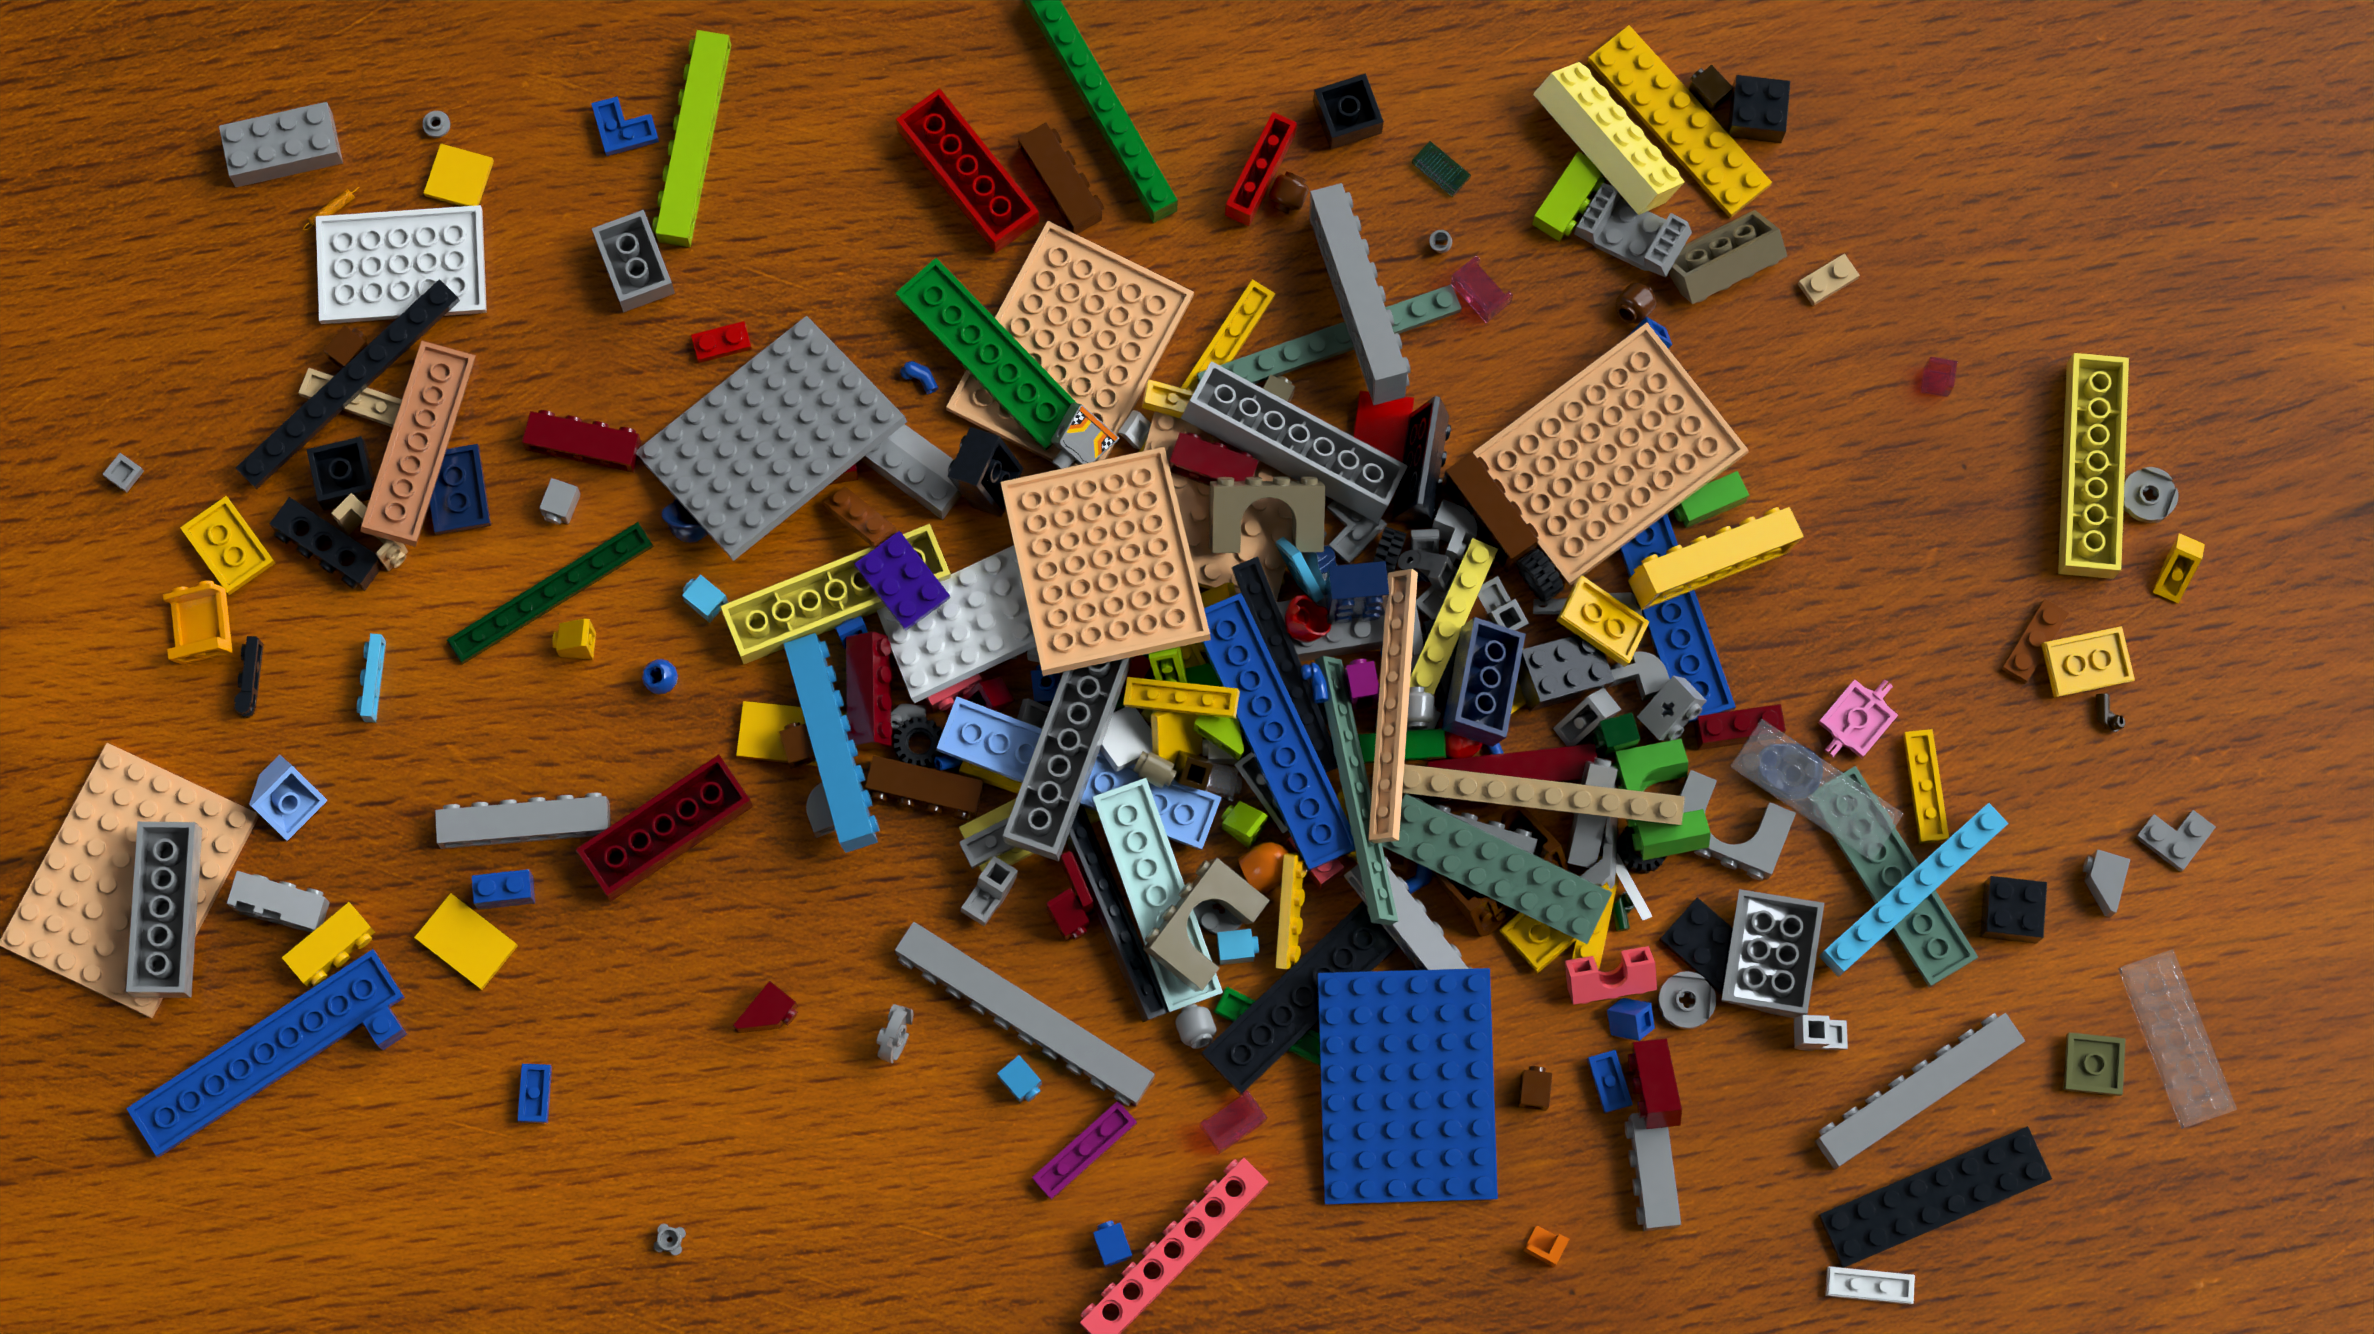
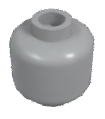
[1407,687,1435,728]
[1175,1004,1217,1049]

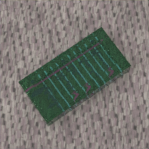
[1412,141,1471,197]

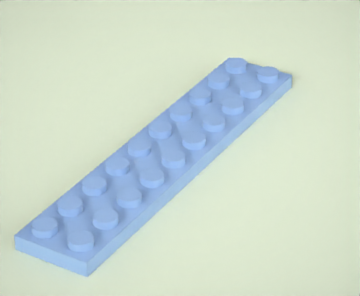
[936,697,1221,851]

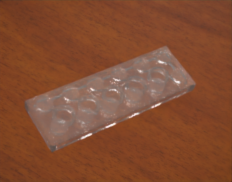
[1730,719,1904,861]
[2118,949,2237,1129]

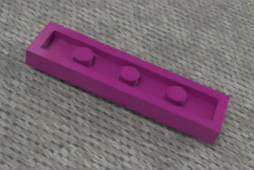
[1032,1101,1137,1200]

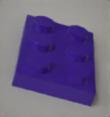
[854,531,950,631]

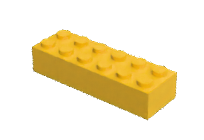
[1628,507,1804,610]

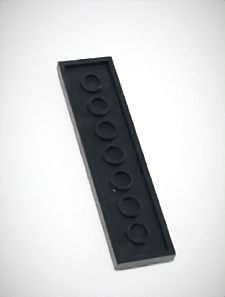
[1201,901,1398,1095]
[1818,1126,2052,1268]

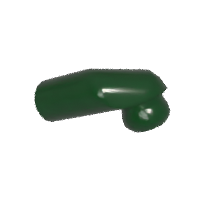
[1612,891,1635,932]

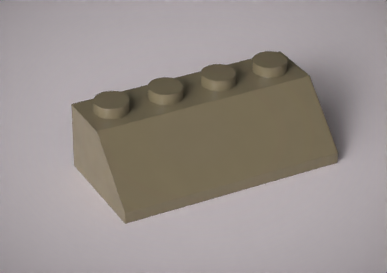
[1668,210,1787,304]

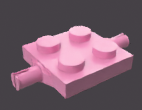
[1818,679,1898,759]

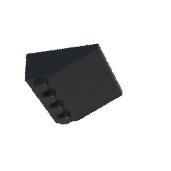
[1392,396,1451,527]

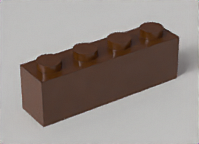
[1018,122,1104,235]
[865,755,984,821]

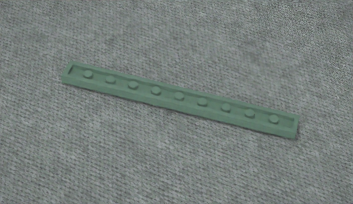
[1196,284,1462,384]
[1315,656,1399,925]

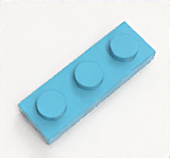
[357,633,386,723]

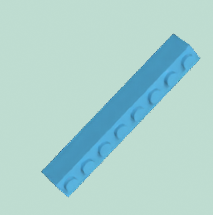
[783,633,880,853]

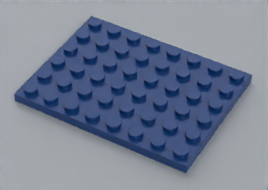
[1317,968,1498,1204]

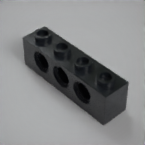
[269,497,383,591]

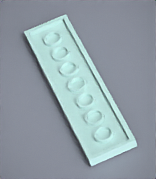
[1092,778,1223,1012]

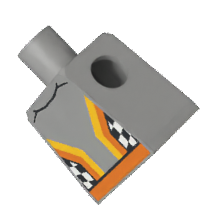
[1051,402,1119,469]

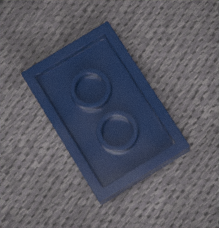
[430,444,491,535]

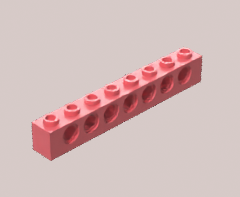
[1080,1158,1269,1334]

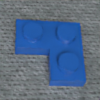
[591,96,659,156]

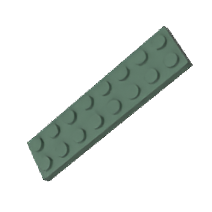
[1807,766,1978,987]
[1382,793,1612,944]

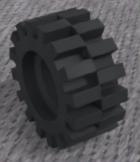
[1373,526,1407,579]
[1516,548,1564,602]
[894,717,944,768]
[1617,825,1667,874]

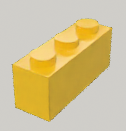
[282,902,375,988]

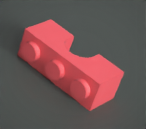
[1565,946,1657,1005]

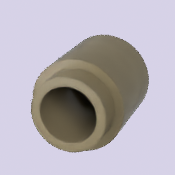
[1133,751,1177,789]

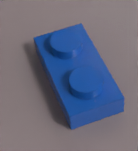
[1587,1050,1633,1114]
[518,1064,552,1123]

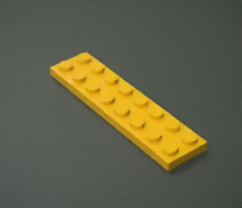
[1588,25,1772,218]

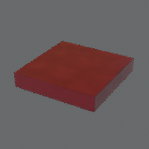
[1061,851,1094,916]

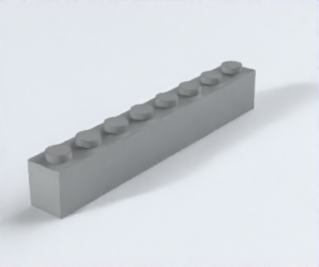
[1815,1013,2025,1170]

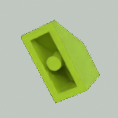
[1193,715,1244,761]
[1221,801,1267,849]

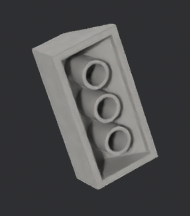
[860,424,962,520]

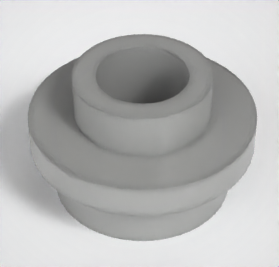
[423,111,450,138]

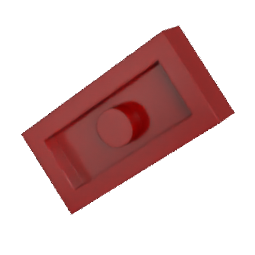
[691,321,752,363]

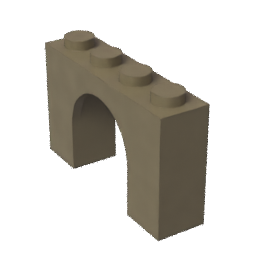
[1209,476,1325,553]
[1143,858,1270,992]

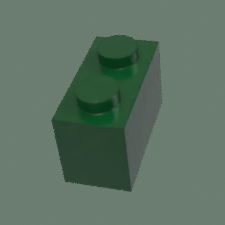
[1591,712,1640,759]

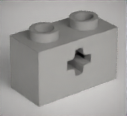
[1637,676,1707,741]

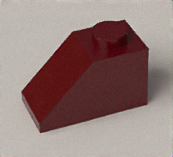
[946,677,1014,715]
[1046,888,1089,941]
[733,981,798,1033]

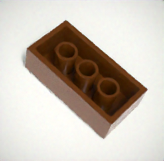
[1442,452,1539,573]

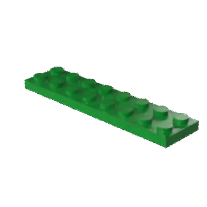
[895,258,1077,451]

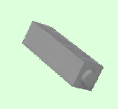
[1565,757,1618,868]

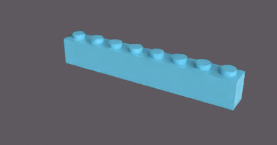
[1819,803,2009,977]

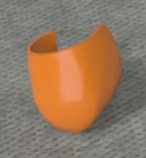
[1238,842,1289,894]

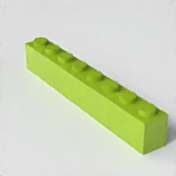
[652,30,731,247]

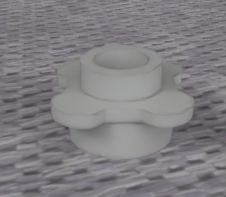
[654,1224,686,1256]

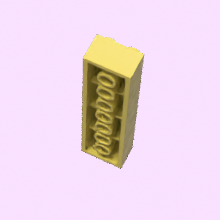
[2058,353,2129,579]
[721,524,951,665]

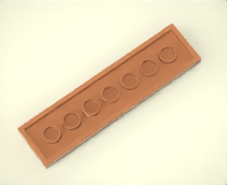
[360,341,475,547]

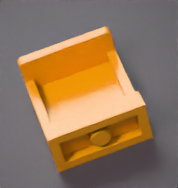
[163,581,233,665]

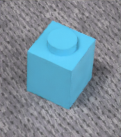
[682,574,728,623]
[1217,929,1259,965]

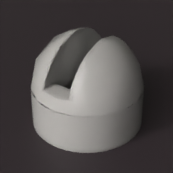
[1429,230,1452,253]

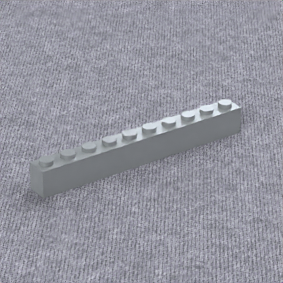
[895,922,1155,1106]

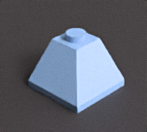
[249,754,327,841]

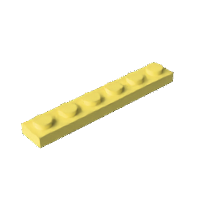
[1410,538,1498,695]

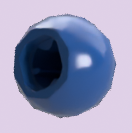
[642,659,678,695]

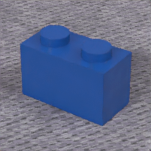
[472,869,535,910]

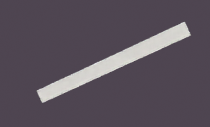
[1601,829,1653,920]

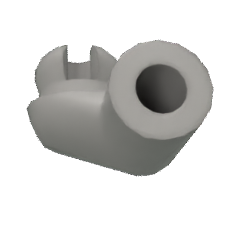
[891,704,927,730]

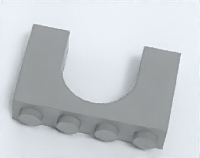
[1679,770,1796,880]

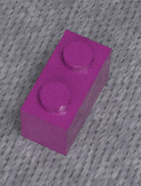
[1344,659,1379,710]

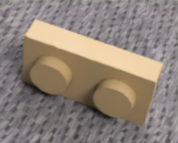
[1798,253,1860,306]

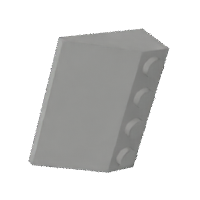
[1722,889,1824,1018]

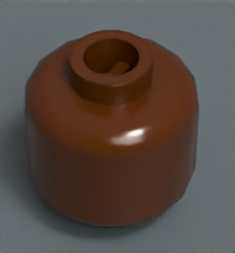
[1269,171,1309,214]
[1615,283,1657,324]

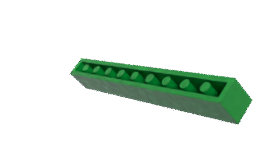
[1023,0,1178,224]

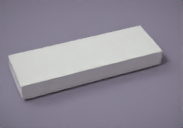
[1825,1266,1915,1305]

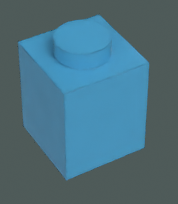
[997,1055,1042,1103]

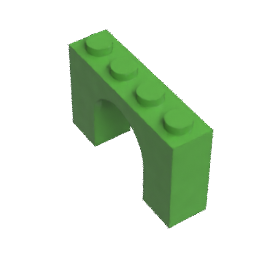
[1673,471,1749,528]
[1611,739,1711,861]

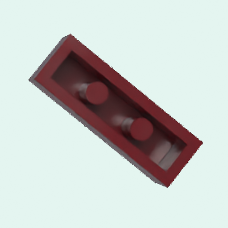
[1169,432,1259,486]
[1693,704,1786,750]
[1627,1038,1682,1129]

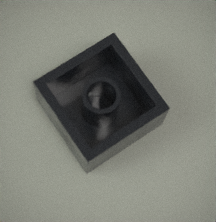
[1313,73,1384,150]
[1728,75,1790,143]
[306,436,375,511]
[1980,876,2047,944]

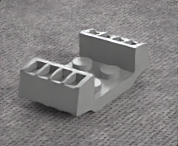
[1574,183,1692,277]

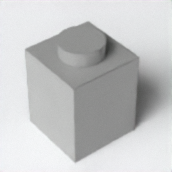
[539,478,581,525]

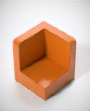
[1523,1226,1569,1267]

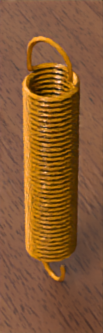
[303,187,360,230]

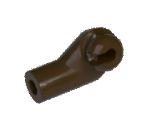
[2096,693,2125,732]

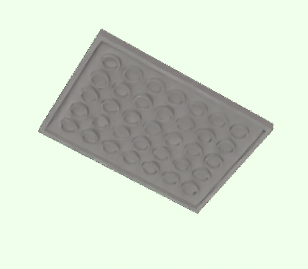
[636,316,907,561]

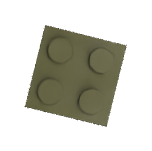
[2063,1032,2126,1096]

